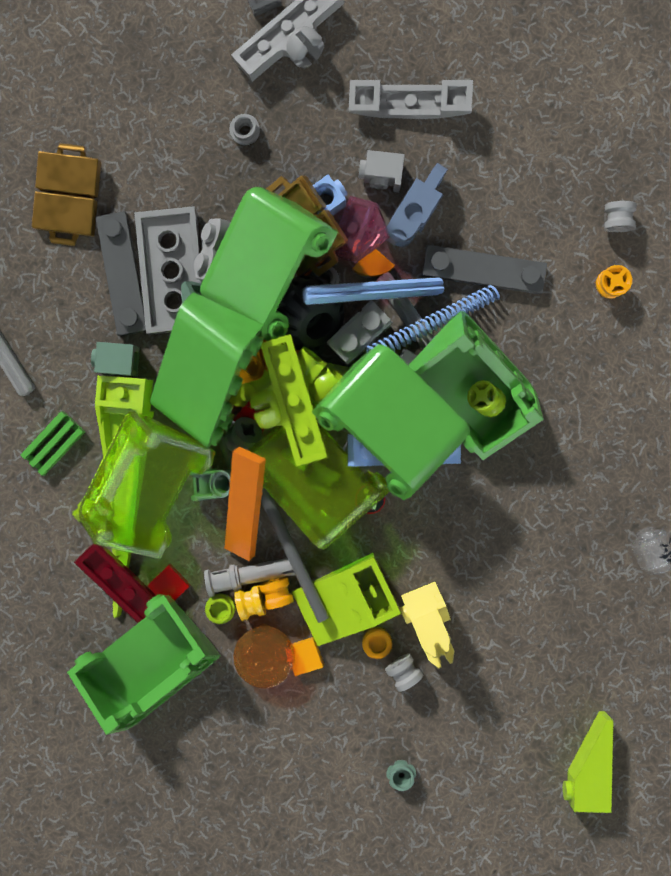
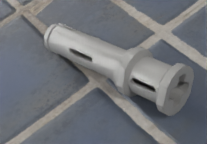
[204,558,295,597]

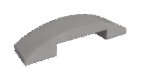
[349,80,473,119]

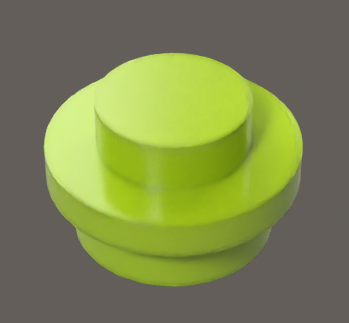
[205,593,236,624]

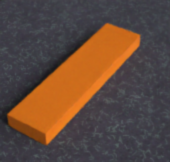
[224,447,266,561]

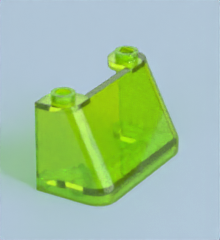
[248,401,389,549]
[79,411,216,559]

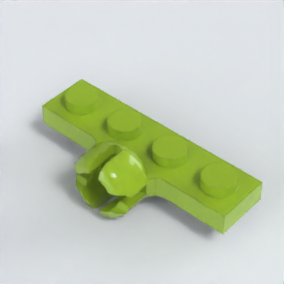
[250,334,328,467]

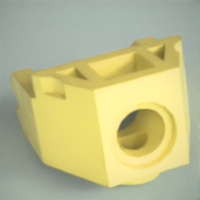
[399,582,455,669]

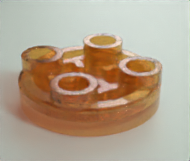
[233,624,295,688]

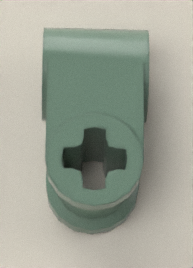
[189,468,231,501]

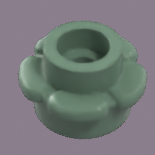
[386,760,416,791]

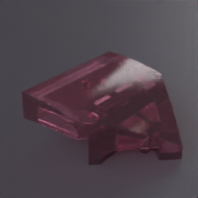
[335,196,390,263]

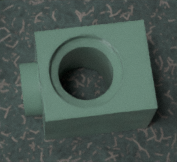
[91,342,140,377]

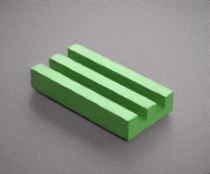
[20,411,86,476]

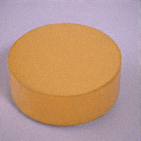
[362,627,392,659]

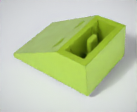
[292,553,401,646]

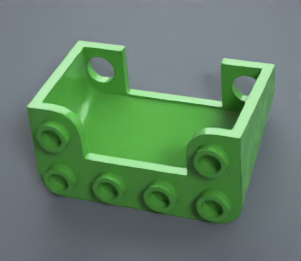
[150,292,264,449]

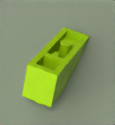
[562,711,613,813]

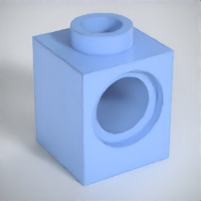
[313,174,348,216]

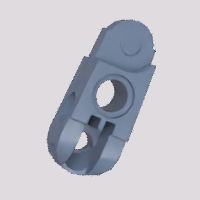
[382,163,448,247]

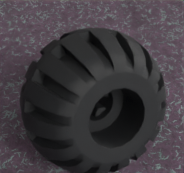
[277,276,344,351]

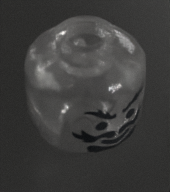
[631,527,671,575]

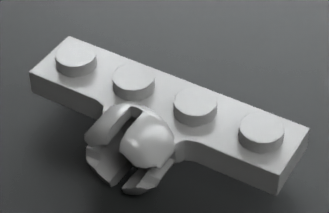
[231,0,345,82]

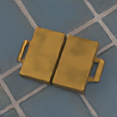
[32,143,101,246]
[266,176,348,277]

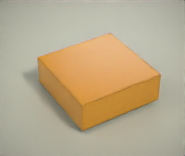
[285,637,325,676]

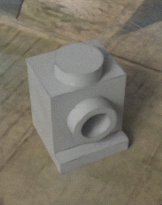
[358,150,404,193]

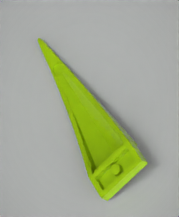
[95,376,154,618]

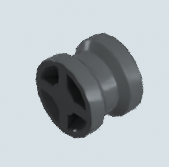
[224,417,262,452]

